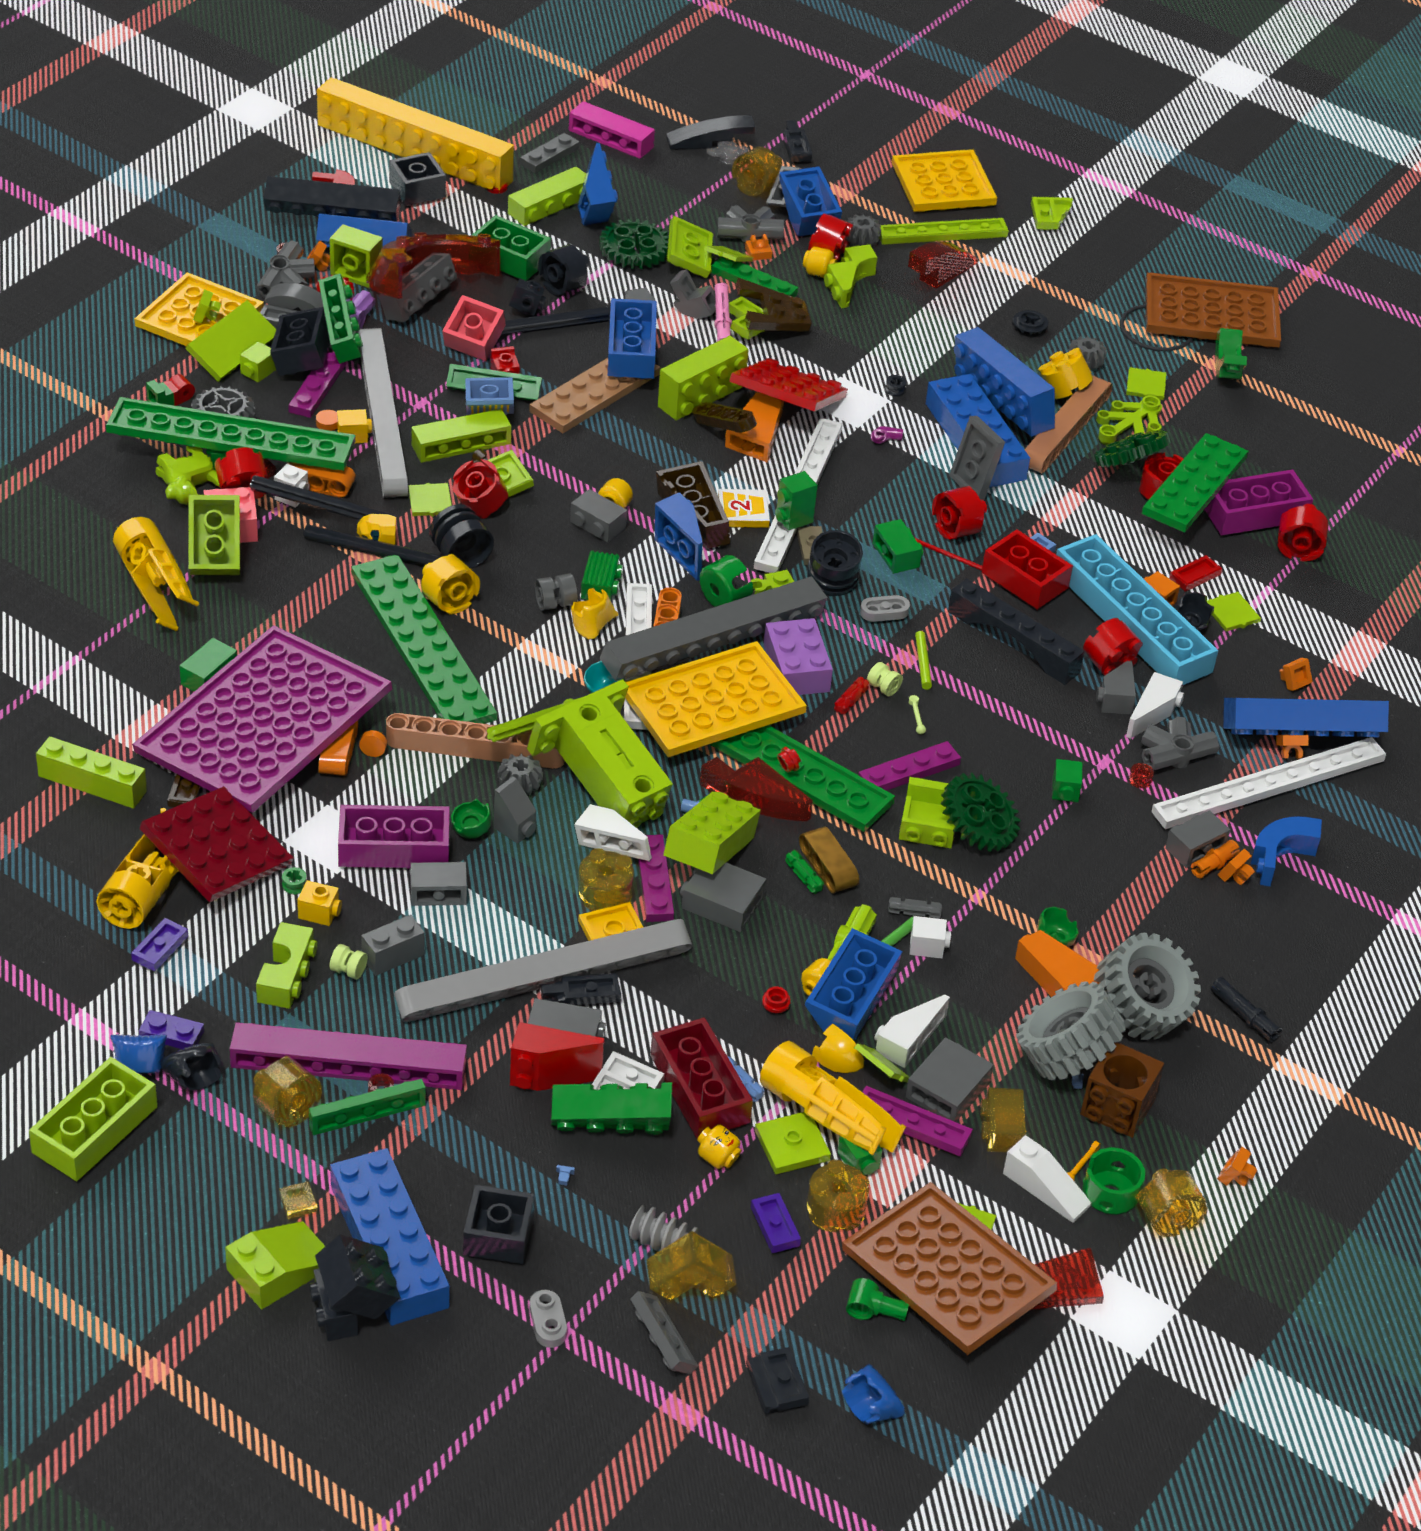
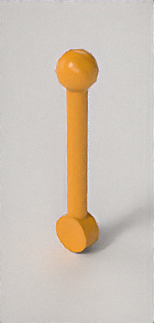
[1067,1140,1101,1181]

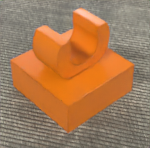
[745,234,772,261]
[307,240,330,272]
[1279,658,1313,691]
[1276,735,1308,758]
[1217,848,1255,885]
[1217,1146,1257,1186]

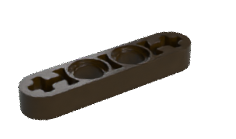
[692,402,757,433]

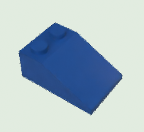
[779,167,842,236]
[655,492,703,581]

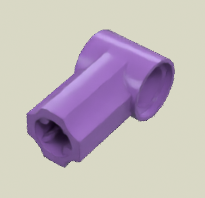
[352,290,375,329]

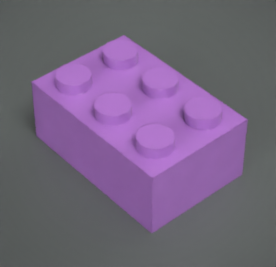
[763,618,833,695]

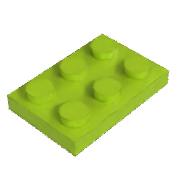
[667,216,713,278]

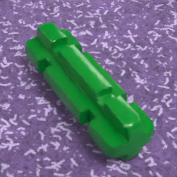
[785,850,824,894]

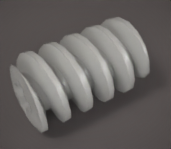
[629,1205,698,1261]

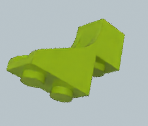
[824,244,877,308]

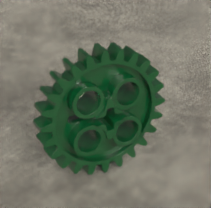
[599,219,669,269]
[1094,430,1171,467]
[941,773,1021,852]

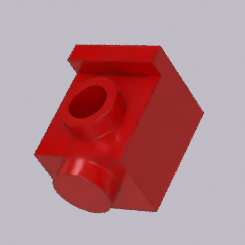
[490,346,520,374]

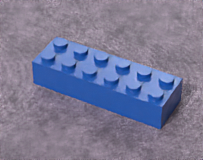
[954,327,1055,437]
[926,374,1030,488]
[1223,698,1389,737]
[330,1148,449,1326]

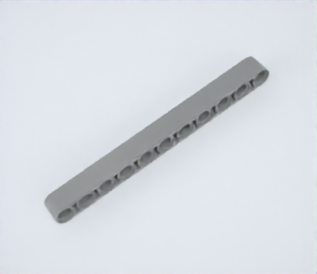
[358,328,408,498]
[394,919,692,1022]

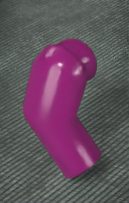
[871,426,903,444]

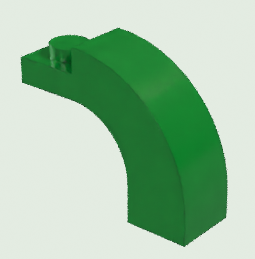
[1215,328,1247,380]

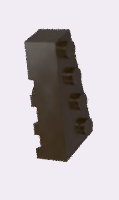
[656,461,730,549]

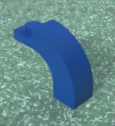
[1251,817,1322,886]

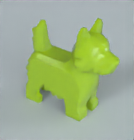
[156,446,220,506]

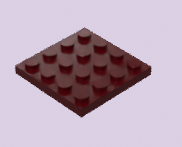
[139,786,294,902]

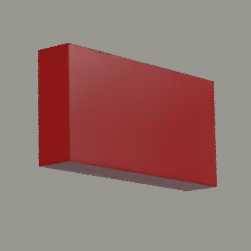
[1169,555,1222,592]

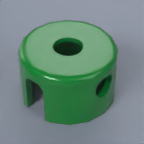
[700,555,753,607]
[1082,1147,1145,1215]

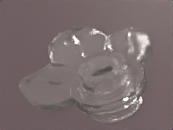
[706,141,749,164]

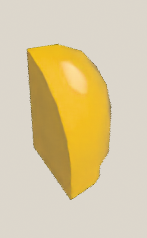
[812,1023,864,1073]

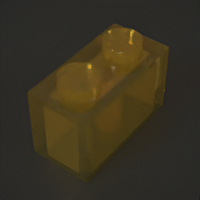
[980,1087,1026,1152]

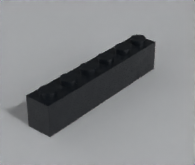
[263,176,401,222]

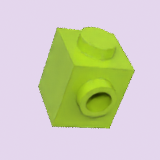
[240,342,277,383]

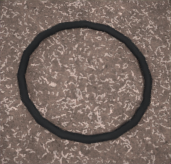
[1119,304,1194,351]

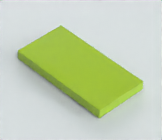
[185,300,276,382]

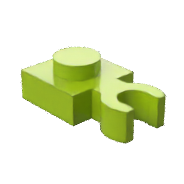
[750,570,794,594]

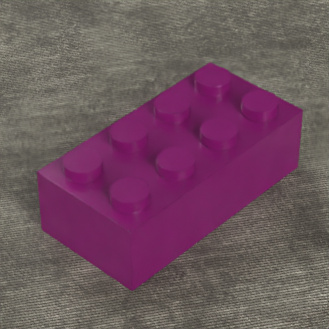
[1205,469,1313,535]
[338,805,449,868]

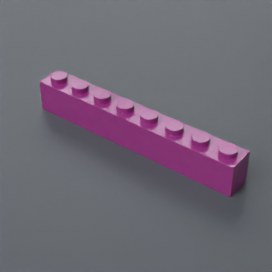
[230,1022,467,1090]

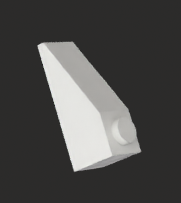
[1126,672,1185,739]
[574,804,652,861]
[874,995,950,1068]
[1003,1135,1091,1223]

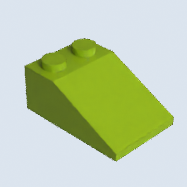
[225,1221,325,1310]

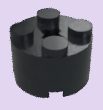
[538,244,589,295]

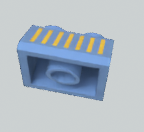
[465,377,514,415]

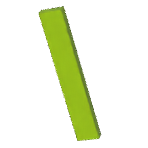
[879,218,1009,245]

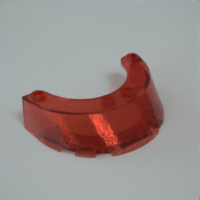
[366,232,500,299]

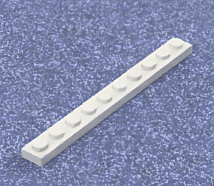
[754,418,843,573]
[1152,737,1386,829]

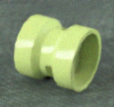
[867,662,903,696]
[330,944,368,980]

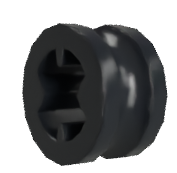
[885,375,907,397]

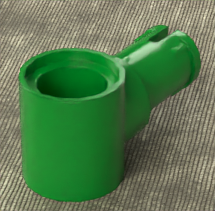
[846,1278,909,1321]

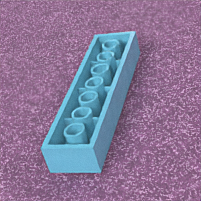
[1056,534,1218,685]

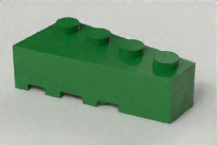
[551,1082,672,1134]

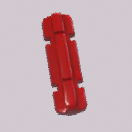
[834,677,869,715]

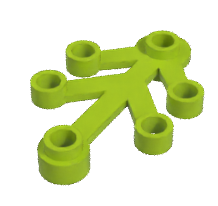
[1096,395,1162,445]

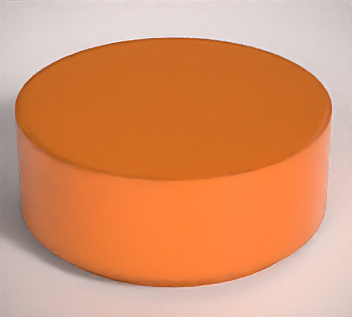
[316,410,337,431]
[359,730,387,757]

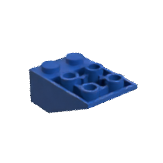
[578,143,618,225]

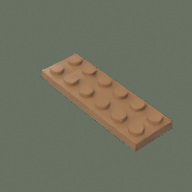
[529,358,660,433]

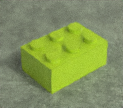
[189,495,240,575]

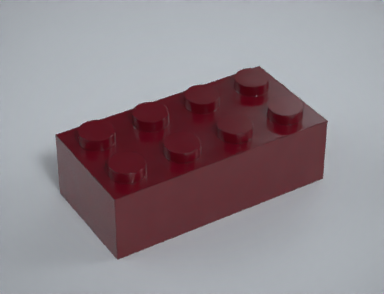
[650,1017,753,1139]

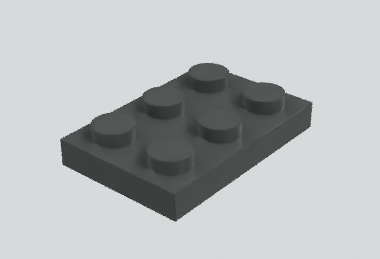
[949,415,1005,500]

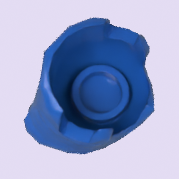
[110,1034,167,1074]
[842,1364,905,1424]

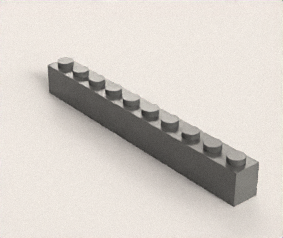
[600,576,828,681]

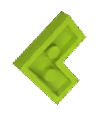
[729,296,765,340]

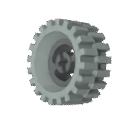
[1094,933,1201,1040]
[1016,981,1125,1080]

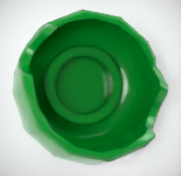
[451,799,492,838]
[1037,907,1079,947]

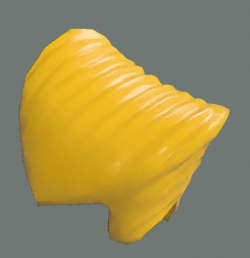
[571,588,619,639]

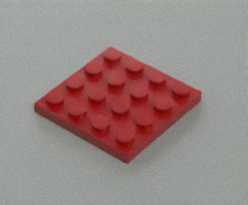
[729,358,848,412]

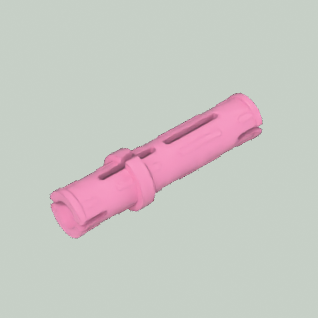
[714,283,732,341]

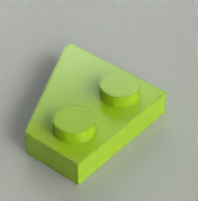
[1031,197,1073,230]

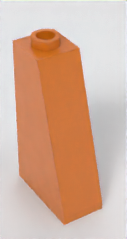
[725,392,784,462]
[1015,930,1100,997]

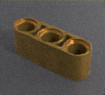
[799,827,859,893]

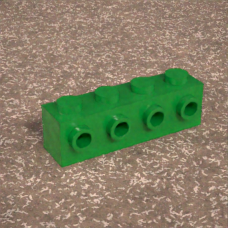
[318,274,363,364]

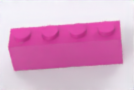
[569,101,655,159]

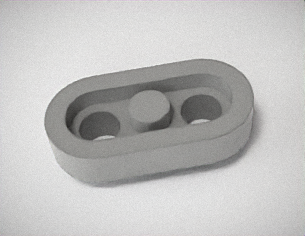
[860,595,910,622]
[529,1290,567,1348]

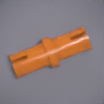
[1191,840,1240,878]

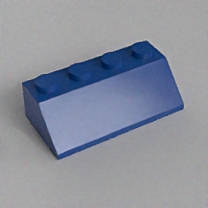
[316,214,412,256]
[805,928,902,1041]

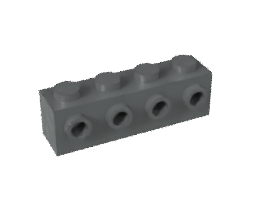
[379,253,457,322]

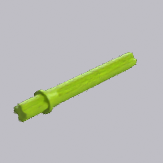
[486,697,582,742]

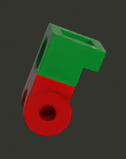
[146,374,195,406]

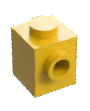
[337,409,372,444]
[297,880,342,926]

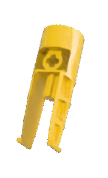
[113,517,199,631]
[96,808,179,929]
[760,1041,906,1155]

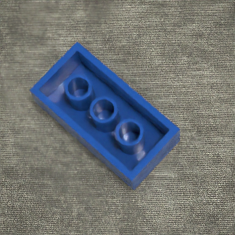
[607,298,657,379]

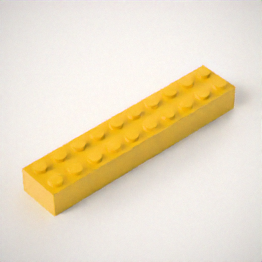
[317,77,514,190]

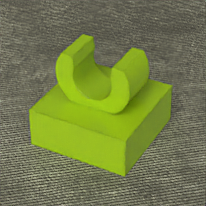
[193,289,221,323]

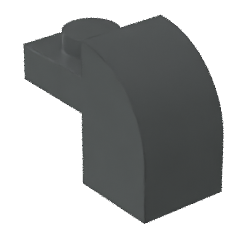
[670,269,716,319]

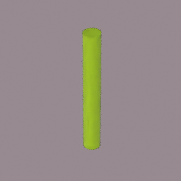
[915,631,932,690]

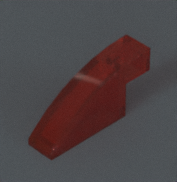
[908,241,978,289]
[700,757,813,822]

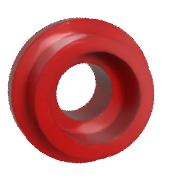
[777,747,801,772]
[762,987,790,1013]

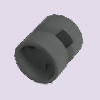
[535,573,578,611]

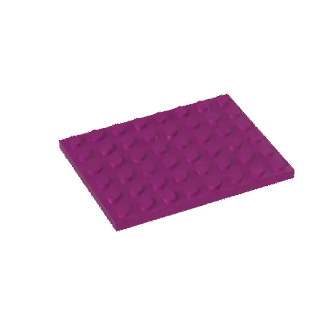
[132,625,392,813]

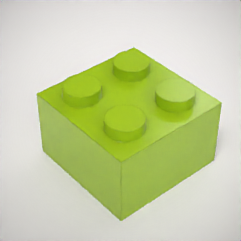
[330,225,383,288]

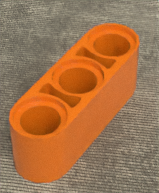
[287,462,356,498]
[653,587,682,627]
[318,719,359,776]

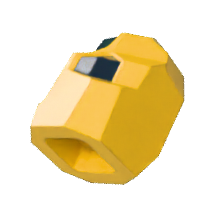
[357,514,396,545]

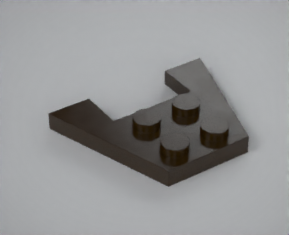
[736,277,812,331]

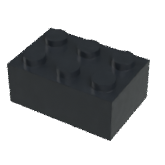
[270,307,330,376]

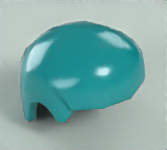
[583,661,625,693]

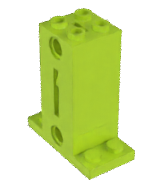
[527,679,673,828]

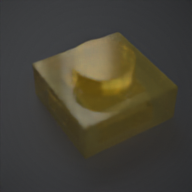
[279,1181,317,1219]

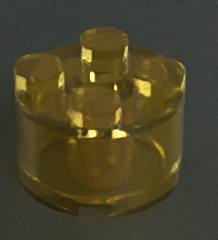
[732,146,782,196]
[578,848,634,911]
[253,1056,322,1127]
[807,1160,869,1232]
[1136,1169,1208,1237]

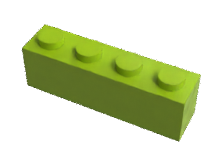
[508,167,586,226]
[412,409,511,463]
[36,736,147,809]

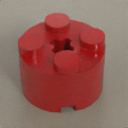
[808,213,854,263]
[215,447,269,499]
[1139,453,1184,500]
[452,460,509,519]
[932,486,987,539]
[1278,504,1329,562]
[1083,618,1143,675]

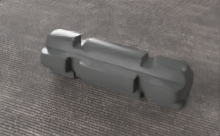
[888,897,942,919]

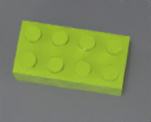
[658,336,749,420]
[663,792,761,874]
[29,1056,157,1181]

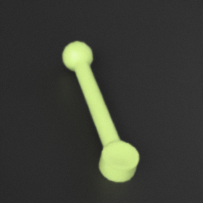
[909,695,926,735]

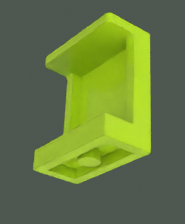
[899,777,955,848]

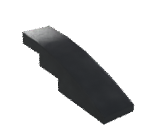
[666,115,756,149]

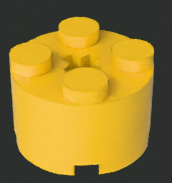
[1038,348,1093,399]
[421,554,480,614]

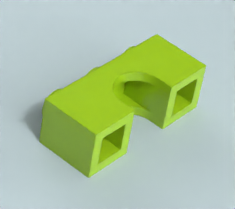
[256,922,317,1009]

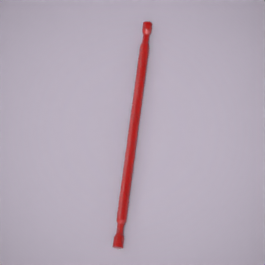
[915,538,982,571]

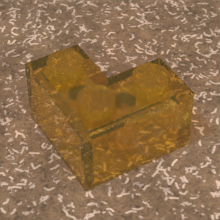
[646,1231,736,1301]

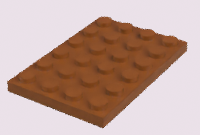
[1145,272,1281,347]
[842,1182,1057,1355]

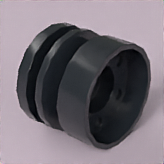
[429,504,494,569]
[807,530,863,596]

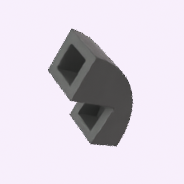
[264,283,323,311]

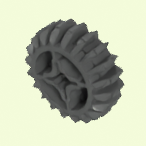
[191,386,256,419]

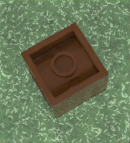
[1080,1042,1165,1138]

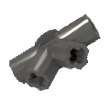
[717,205,784,242]
[256,240,315,298]
[1141,717,1220,771]

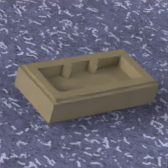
[797,526,823,565]

